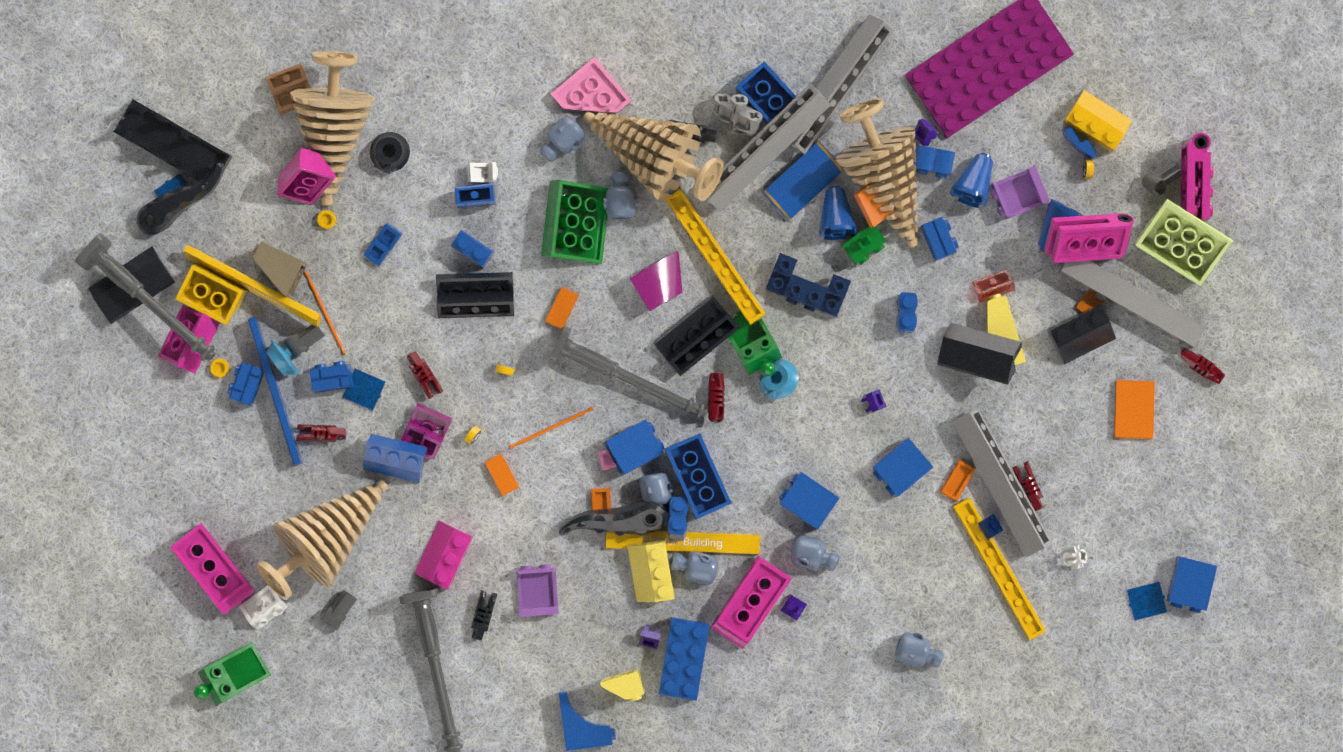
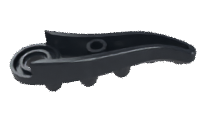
[136,162,224,235]
[559,499,666,536]

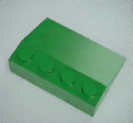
[541,180,609,264]

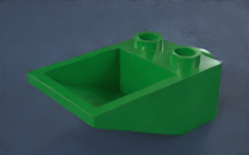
[728,311,783,377]
[194,642,271,706]

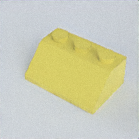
[627,539,675,602]
[600,669,645,702]

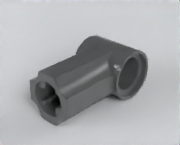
[1142,162,1182,196]
[284,324,325,359]
[321,590,357,631]

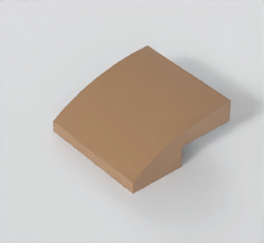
[266,63,311,115]

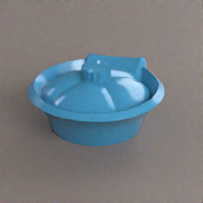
[266,340,299,375]
[760,359,798,401]

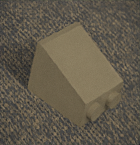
[252,241,307,299]

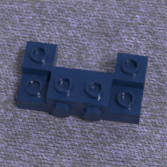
[765,253,851,317]

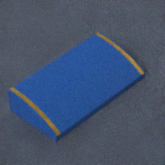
[762,141,844,221]

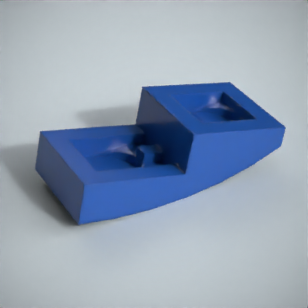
[1062,127,1097,160]
[364,223,403,266]

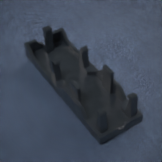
[113,99,232,181]

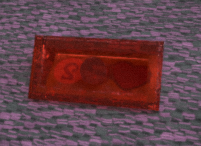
[972,269,1015,303]

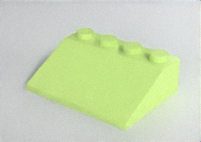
[1135,199,1233,286]

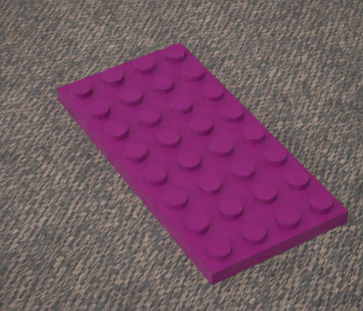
[905,0,1074,139]

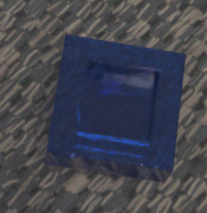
[978,514,1003,540]

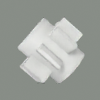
[1063,545,1087,570]

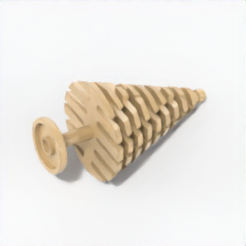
[290,51,375,206]
[836,98,919,247]
[583,111,724,201]
[256,480,388,600]

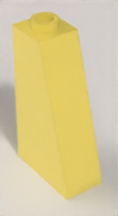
[986,294,1026,365]

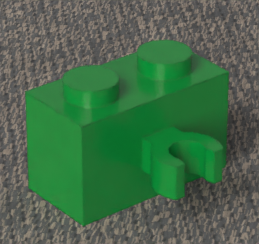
[841,226,886,265]

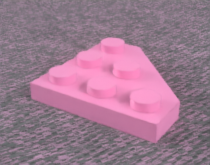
[551,57,632,114]

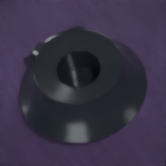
[370,132,410,174]

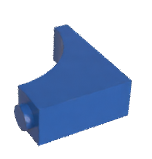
[559,691,616,751]

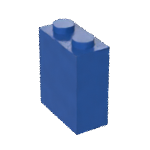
[603,419,665,476]
[872,438,933,497]
[779,472,839,530]
[1166,556,1217,613]

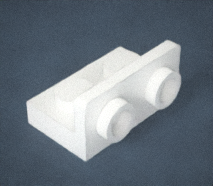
[239,585,288,629]

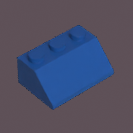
[363,434,427,483]

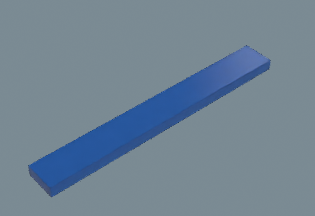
[248,317,303,465]

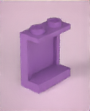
[990,166,1050,220]
[516,564,559,617]

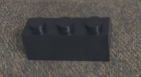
[1047,304,1116,364]

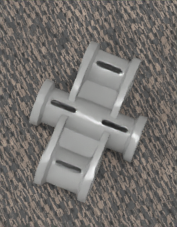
[712,94,763,136]

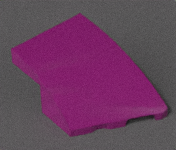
[630,251,683,311]
[401,403,452,459]

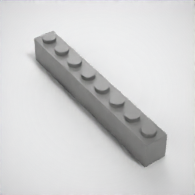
[789,14,894,154]
[707,83,831,212]
[1058,261,1206,349]
[952,408,1052,557]

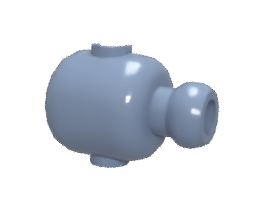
[540,117,585,162]
[604,172,638,219]
[639,473,674,521]
[791,535,840,571]
[670,551,718,585]
[895,632,944,668]

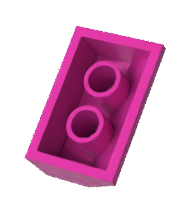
[277,148,335,205]
[158,305,220,374]
[414,521,473,589]

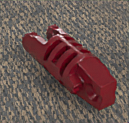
[1180,349,1225,384]
[407,351,443,399]
[708,373,725,422]
[296,424,346,442]
[1012,461,1043,511]

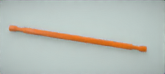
[304,271,346,355]
[509,407,594,449]

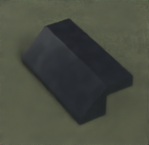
[88,246,175,324]
[436,272,514,318]
[653,295,740,376]
[937,323,1022,385]

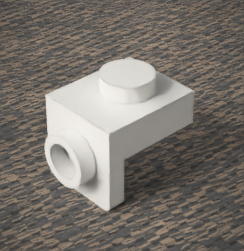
[467,162,498,183]

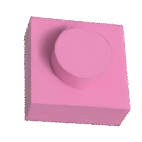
[597,450,617,471]

